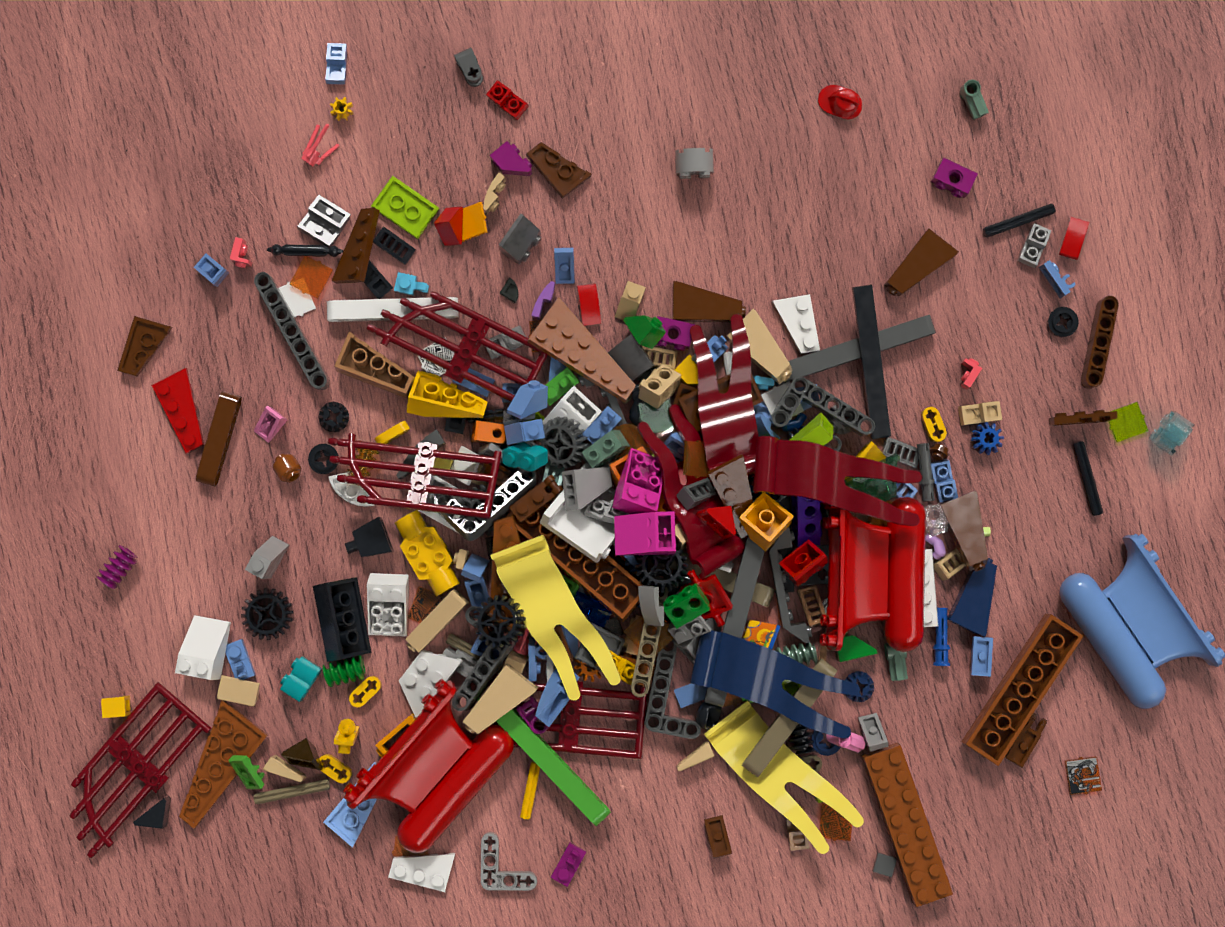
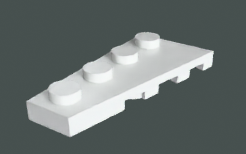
[924,549,938,627]

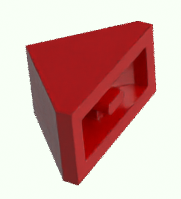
[434,206,463,246]
[696,506,736,539]

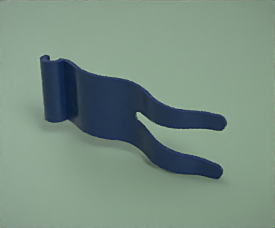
[690,630,860,738]

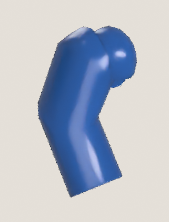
[779,413,807,432]

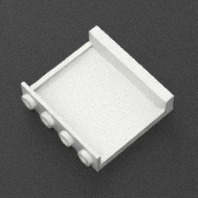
[540,462,629,563]

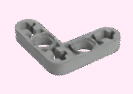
[481,832,537,891]

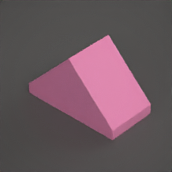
[254,406,287,443]

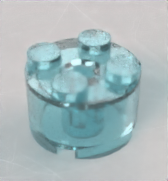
[1149,411,1195,456]

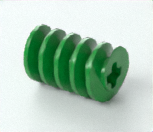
[323,655,366,687]

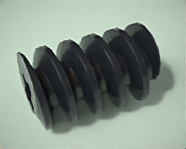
[789,724,815,754]

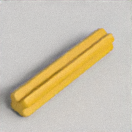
[520,762,540,820]

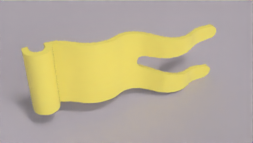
[490,535,621,700]
[704,700,864,854]

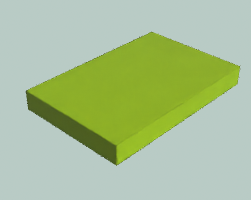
[371,176,439,240]

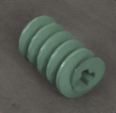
[775,642,818,666]

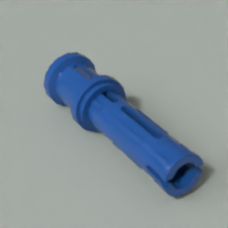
[933,608,950,666]

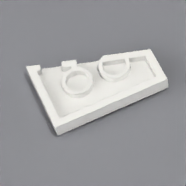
[772,294,820,354]
[388,853,455,892]

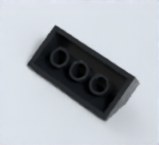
[313,577,372,662]

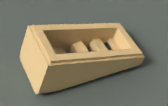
[641,345,677,370]
[934,547,966,581]
[677,741,714,771]
[263,755,306,782]

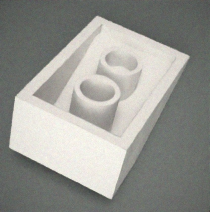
[175,615,231,680]

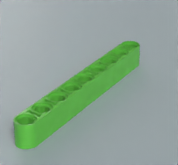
[478,695,611,826]

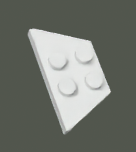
[399,650,463,718]

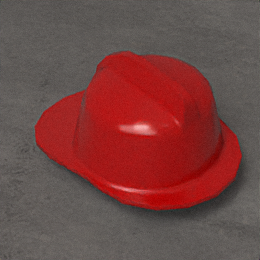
[818,85,862,120]

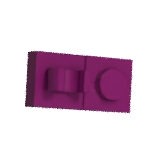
[550,842,586,887]

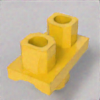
[334,719,359,754]

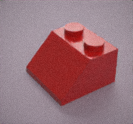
[778,539,828,587]

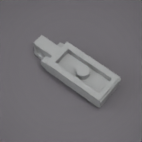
[442,647,488,685]

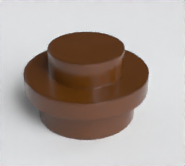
[930,444,949,461]

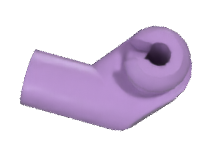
[925,532,946,560]

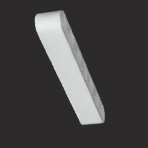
[327,297,459,322]

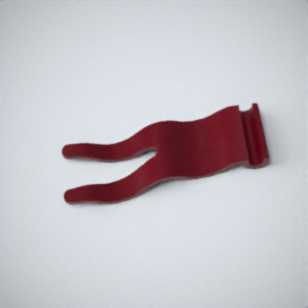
[690,314,758,487]
[637,404,745,579]
[753,436,922,526]

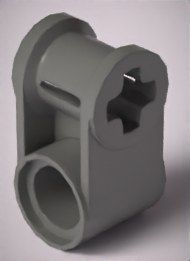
[454,47,483,87]

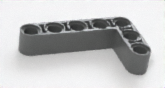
[770,377,875,436]
[434,469,536,541]
[452,606,518,711]
[645,637,700,739]

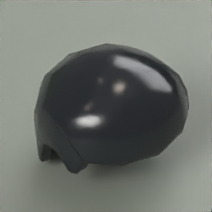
[696,702,722,730]

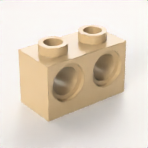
[639,364,681,409]

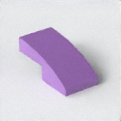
[531,281,555,320]

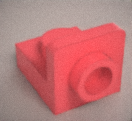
[230,237,252,268]
[960,358,982,390]

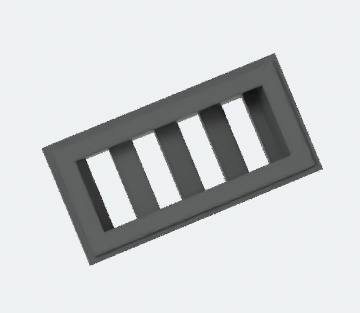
[881,437,919,468]
[677,478,718,510]

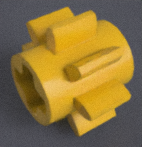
[330,97,354,121]

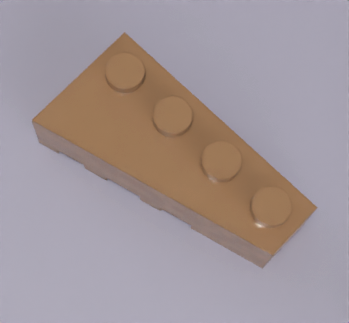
[334,332,414,399]

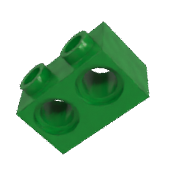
[663,583,710,629]

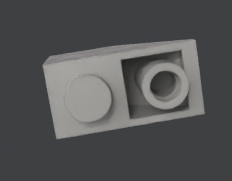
[668,615,711,644]

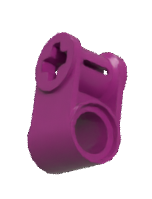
[516,696,549,734]

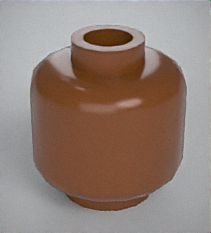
[272,454,302,483]

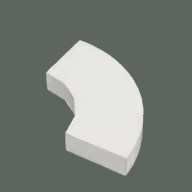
[328,472,375,507]

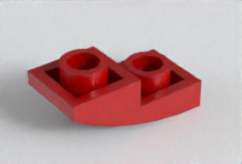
[486,80,529,121]
[1059,217,1090,260]
[577,283,601,326]

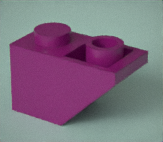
[490,141,532,176]

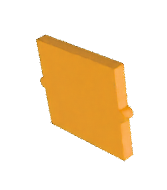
[462,202,488,242]

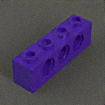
[791,496,823,548]

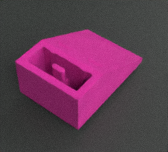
[612,448,662,514]
[614,511,676,556]

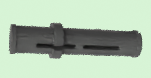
[917,443,935,501]

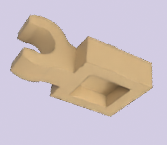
[453,549,469,569]

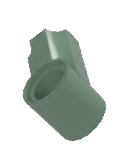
[959,79,989,120]
[884,643,908,681]

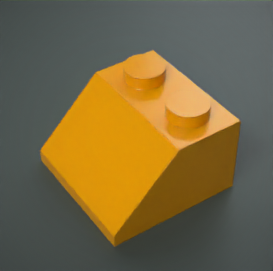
[739,492,794,552]

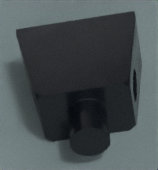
[345,517,394,557]

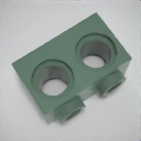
[582,430,630,468]

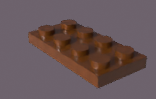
[678,373,763,432]

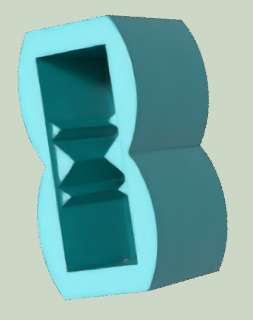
[502,442,548,471]
[280,656,323,702]

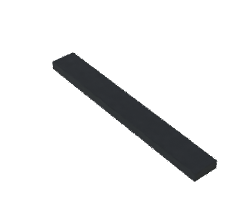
[852,284,891,439]

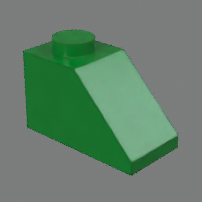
[623,315,666,349]
[835,632,878,662]

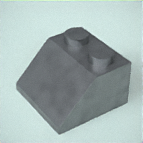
[499,213,542,265]

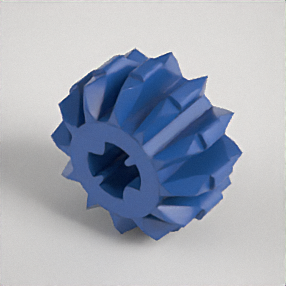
[970,422,1004,455]

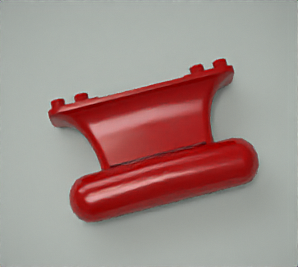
[820,497,926,652]
[343,679,514,853]

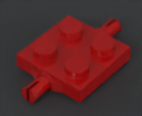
[680,570,733,627]

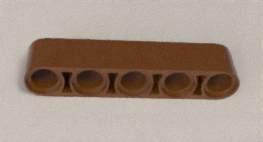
[1081,296,1119,389]
[196,391,242,487]

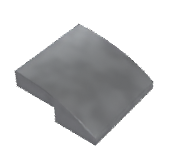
[297,195,351,248]
[608,334,655,382]

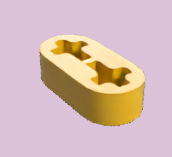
[921,407,947,442]
[374,421,410,444]
[349,676,382,707]
[320,754,352,783]

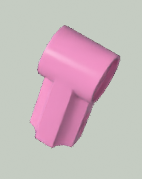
[826,732,866,753]

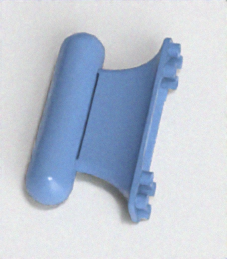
[1059,534,1225,709]

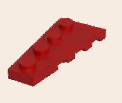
[151,368,205,454]

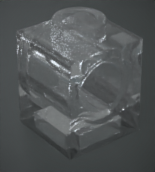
[924,503,948,537]

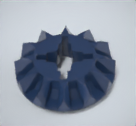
[845,671,874,702]
[811,730,841,756]

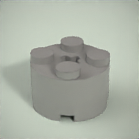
[675,148,714,179]

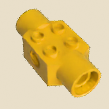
[394,510,460,597]

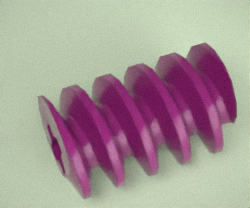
[97,545,138,589]

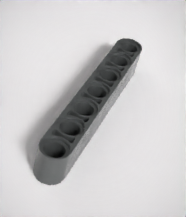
[254,272,330,391]

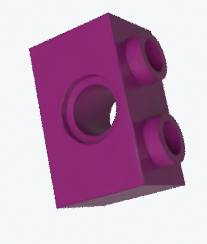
[930,157,978,198]
[656,316,695,351]

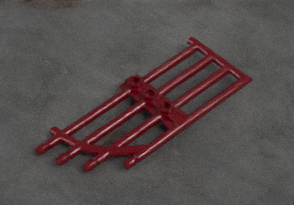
[366,291,548,402]
[328,433,502,519]
[474,674,647,759]
[69,682,212,858]

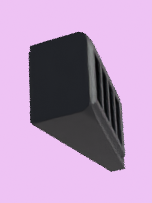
[373,226,416,265]

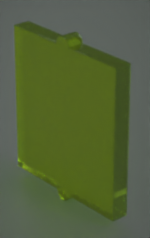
[1108,402,1149,443]

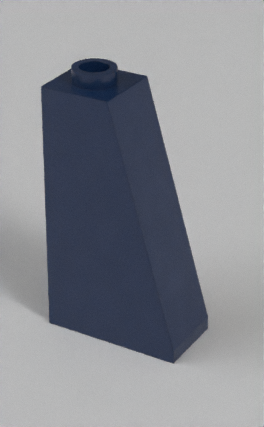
[947,558,997,637]

